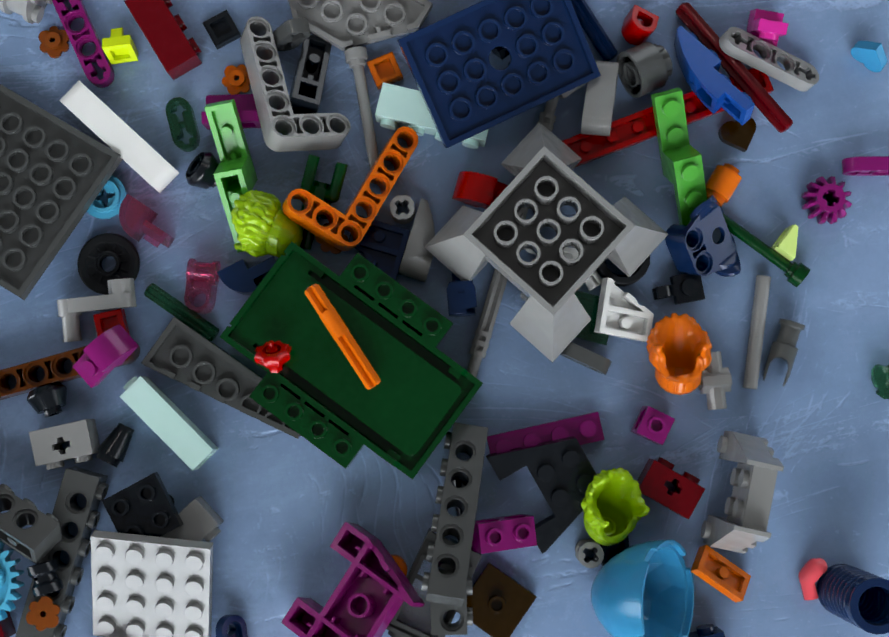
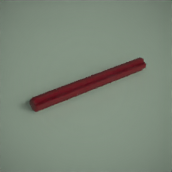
[676,2,793,133]

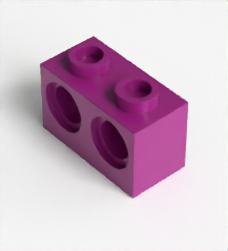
[471,514,537,554]

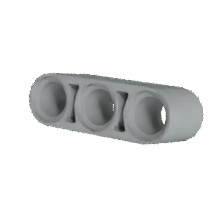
[581,61,619,137]

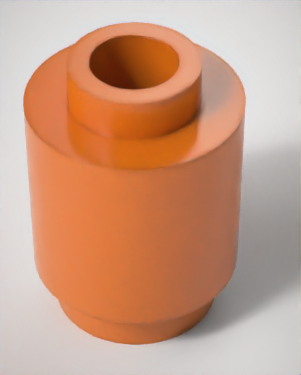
[705,163,742,207]

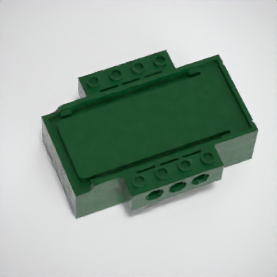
[220,241,483,480]

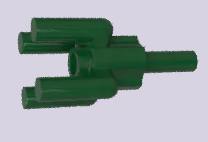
[300,154,348,250]

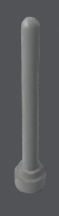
[344,46,379,169]

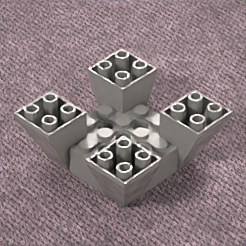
[425,122,668,363]

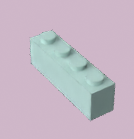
[375,82,489,149]

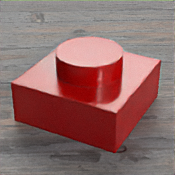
[93,308,130,336]

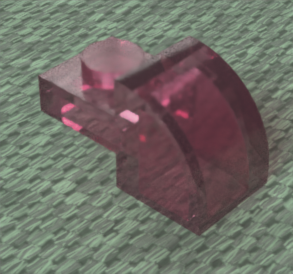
[119,194,175,248]

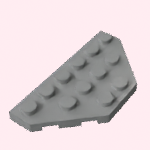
[288,0,433,51]

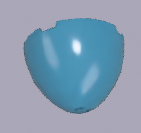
[591,539,694,637]

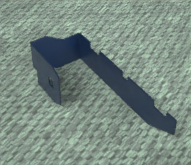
[446,273,477,317]

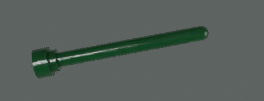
[723,213,810,287]

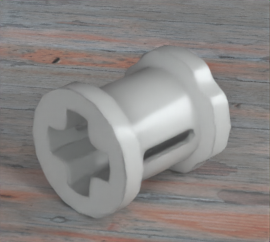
[390,195,416,224]
[575,539,604,568]

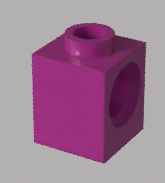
[631,406,675,445]

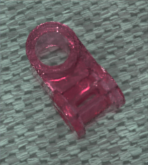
[184,258,221,315]

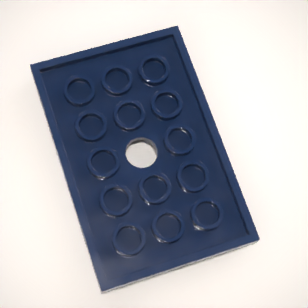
[397,0,601,148]

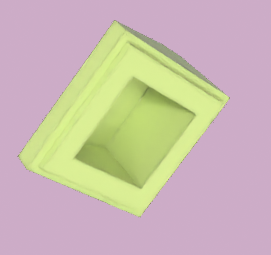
[771,224,798,261]

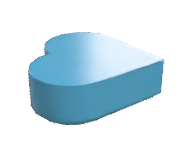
[851,41,887,72]

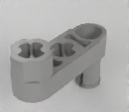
[57,278,137,342]

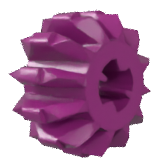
[801,176,852,224]

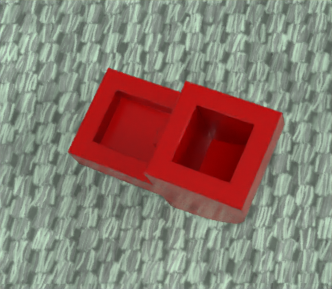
[452,171,508,209]

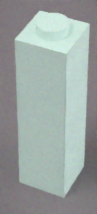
[119,376,219,471]

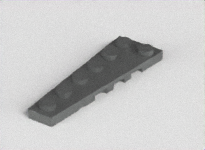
[141,317,301,439]

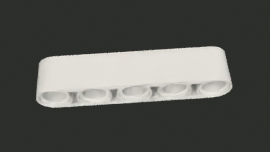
[59,80,179,193]

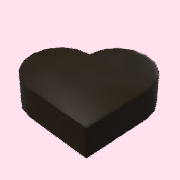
[718,118,756,152]

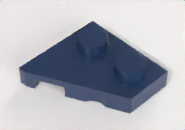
[348,215,411,281]

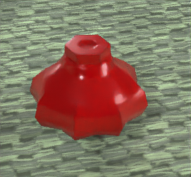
[254,340,291,373]

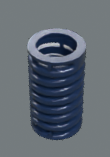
[816,564,889,635]

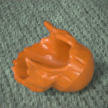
[646,313,712,395]

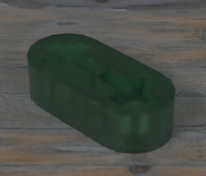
[166,97,200,152]

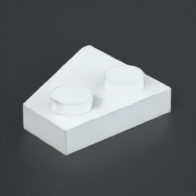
[594,277,654,342]

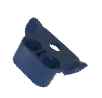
[665,195,741,277]

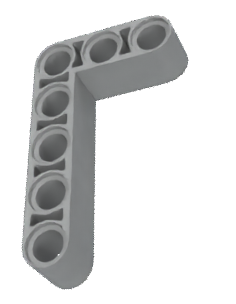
[240,16,351,152]

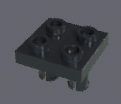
[102,472,183,537]

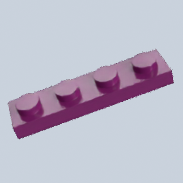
[487,412,605,454]

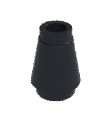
[96,423,135,468]

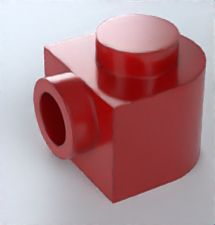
[621,4,659,45]

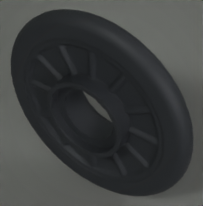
[77,233,140,295]

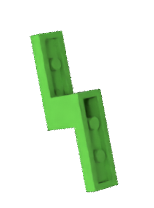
[651,87,707,225]
[204,99,258,253]

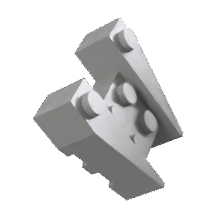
[701,431,784,554]

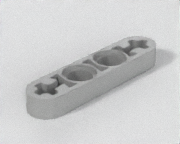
[719,27,819,92]

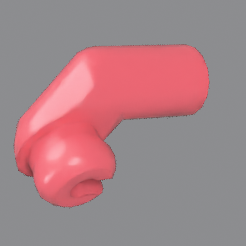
[799,558,828,600]

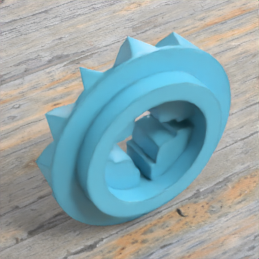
[87,176,127,219]

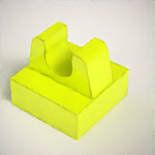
[102,27,139,65]

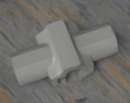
[698,351,732,410]

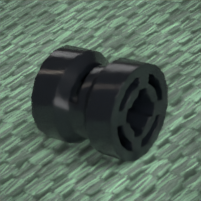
[27,559,64,597]

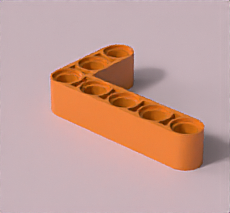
[282,126,418,251]

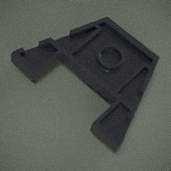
[486,436,597,554]

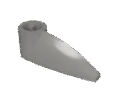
[398,198,435,282]

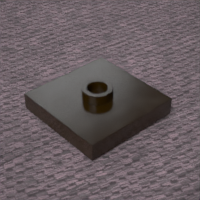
[456,562,537,637]

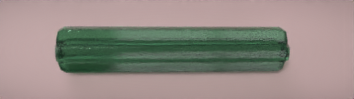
[144,283,220,341]

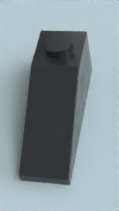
[289,35,332,114]

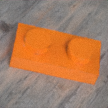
[691,545,751,603]

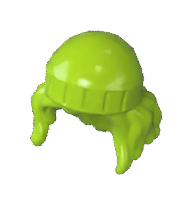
[231,190,304,257]
[581,467,650,546]

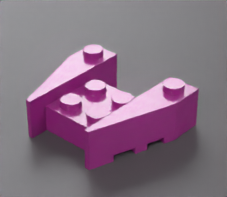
[281,521,425,637]

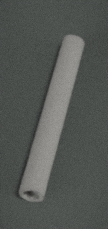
[743,275,771,389]

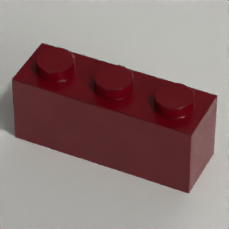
[124,0,202,80]

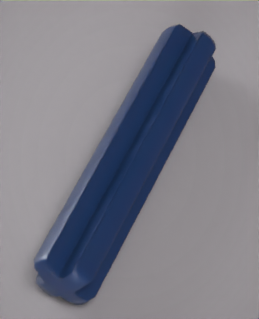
[571,0,618,61]

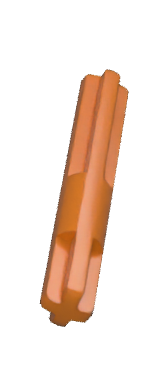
[304,284,381,390]

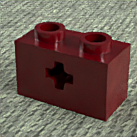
[637,457,705,519]

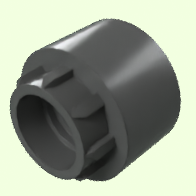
[617,42,673,98]

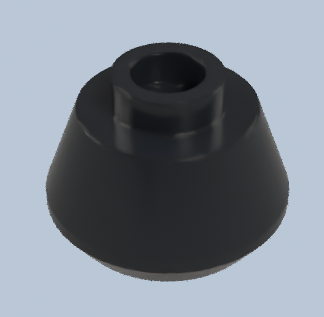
[186,152,219,189]
[27,382,67,417]

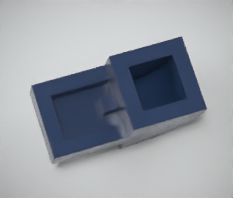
[217,256,277,295]

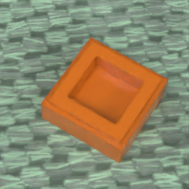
[367,52,403,90]

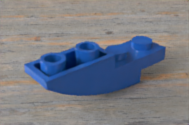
[674,26,755,125]

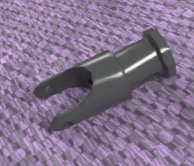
[763,319,805,386]

